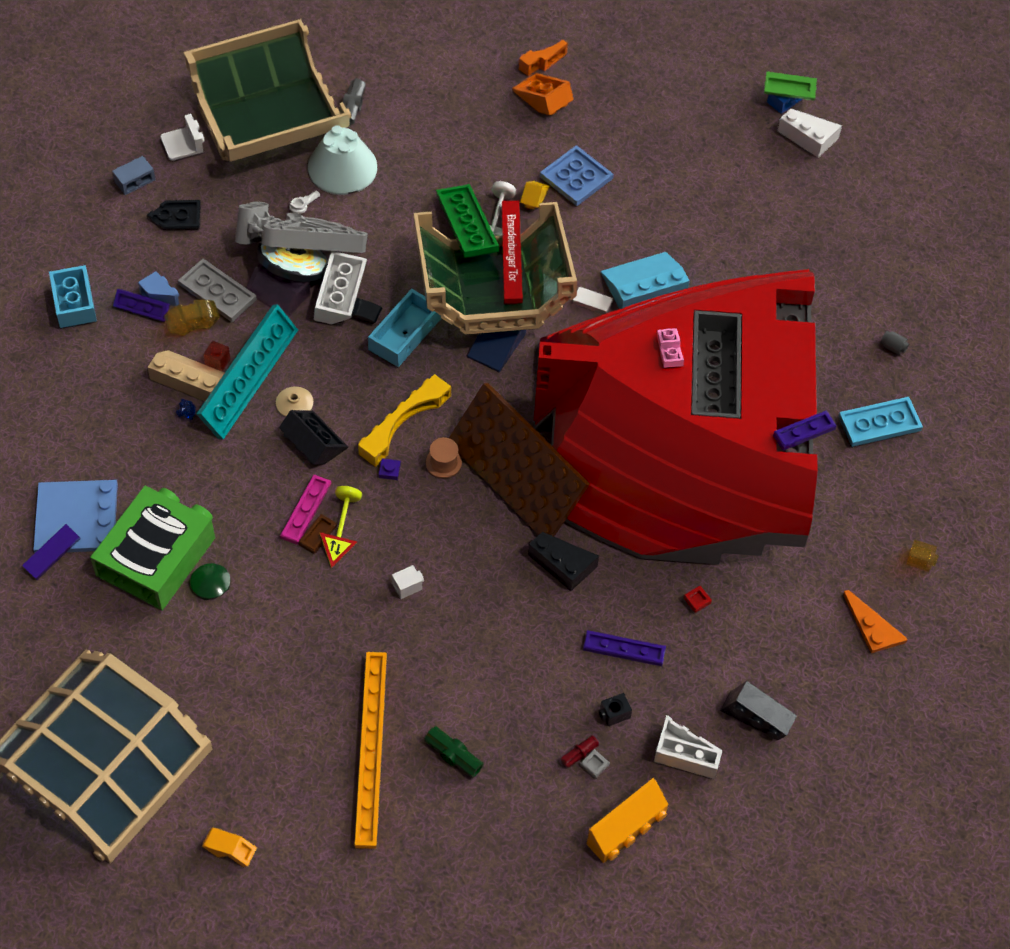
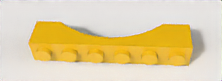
[358,374,451,467]

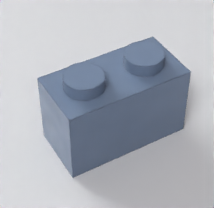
[112,156,155,195]

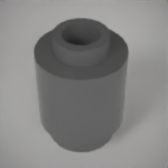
[880,331,909,355]

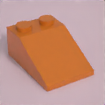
[512,73,574,115]

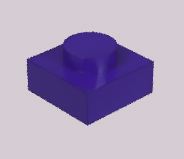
[379,458,401,480]

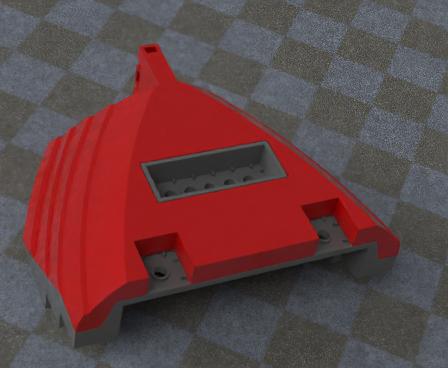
[533,269,818,565]

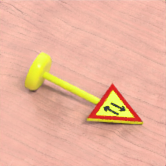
[320,486,362,568]

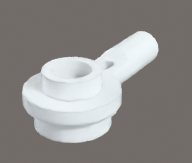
[289,191,320,214]

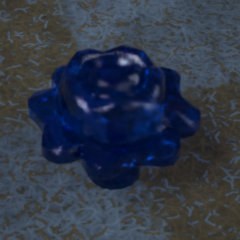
[176,398,196,420]

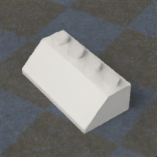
[314,251,367,324]

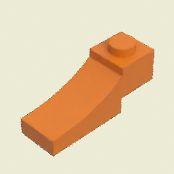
[519,40,568,77]

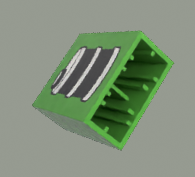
[90,485,215,611]

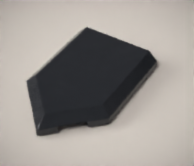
[147,200,201,230]

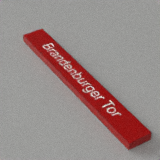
[502,201,523,304]

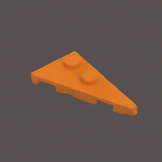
[843,590,907,653]

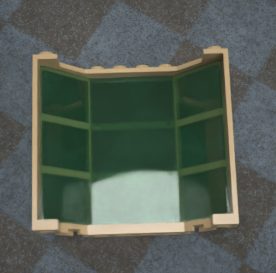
[184,19,351,162]
[414,202,577,335]

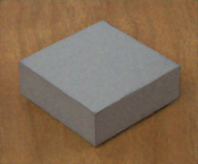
[580,749,610,779]

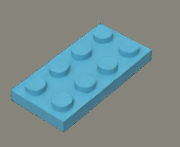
[838,397,923,447]

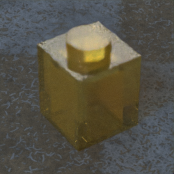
[906,540,938,572]

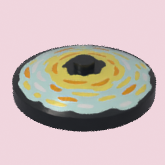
[256,241,328,282]

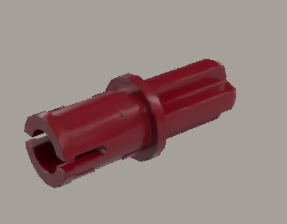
[561,735,599,768]

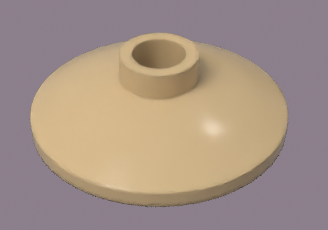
[276,387,313,417]

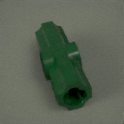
[424,726,484,778]

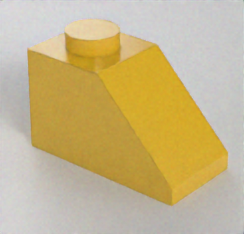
[520,181,550,210]

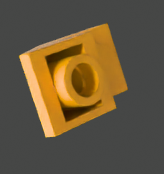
[202,827,257,867]

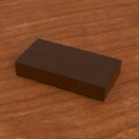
[298,514,337,554]

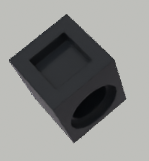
[598,693,632,727]

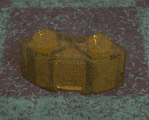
[164,300,220,336]

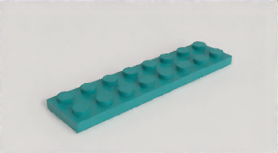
[196,304,298,439]

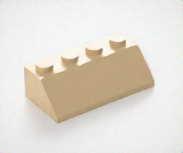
[148,350,225,401]

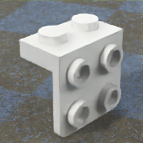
[161,114,205,161]

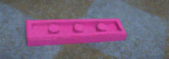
[280,474,331,545]

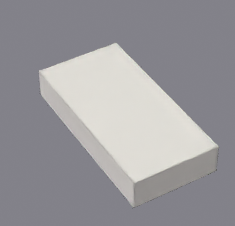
[573,287,613,314]

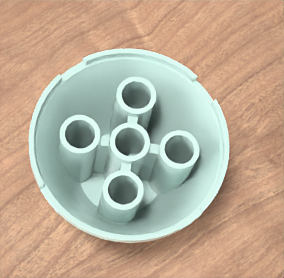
[308,126,377,195]

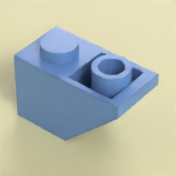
[138,271,179,306]

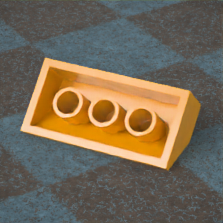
[587,778,668,863]

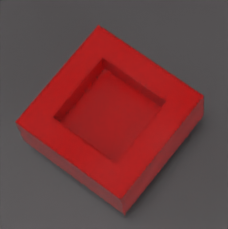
[683,586,712,613]

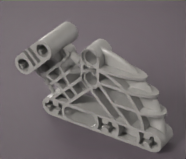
[235,202,368,253]

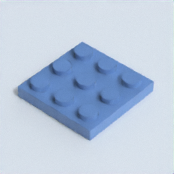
[540,145,613,206]

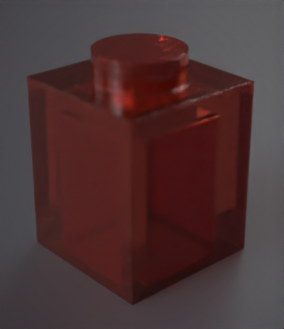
[203,340,231,372]

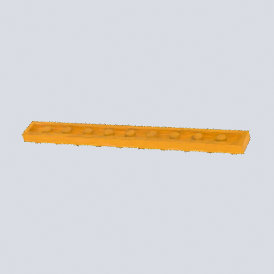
[355,652,387,849]

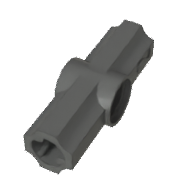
[343,78,365,126]

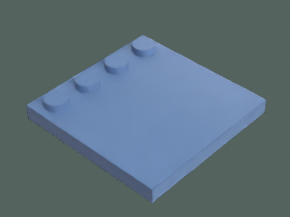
[34,480,118,553]

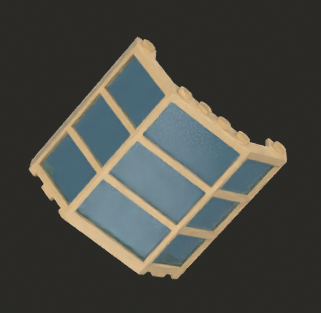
[0,650,212,863]

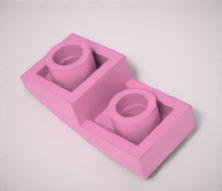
[657,328,684,368]

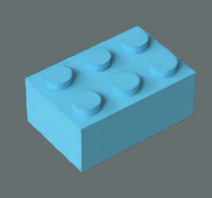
[49,265,97,328]

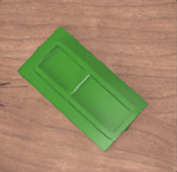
[764,72,817,101]

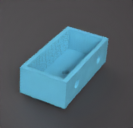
[368,288,441,367]

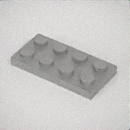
[178,259,257,322]

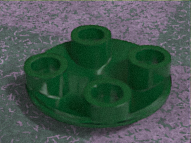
[190,563,230,600]

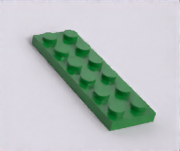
[436,184,499,258]

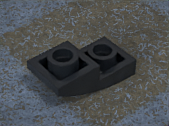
[351,298,382,323]

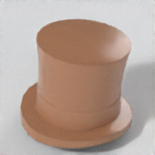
[426,437,462,478]

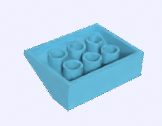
[601,252,690,309]

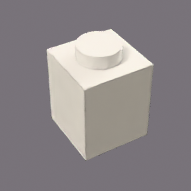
[392,565,424,599]

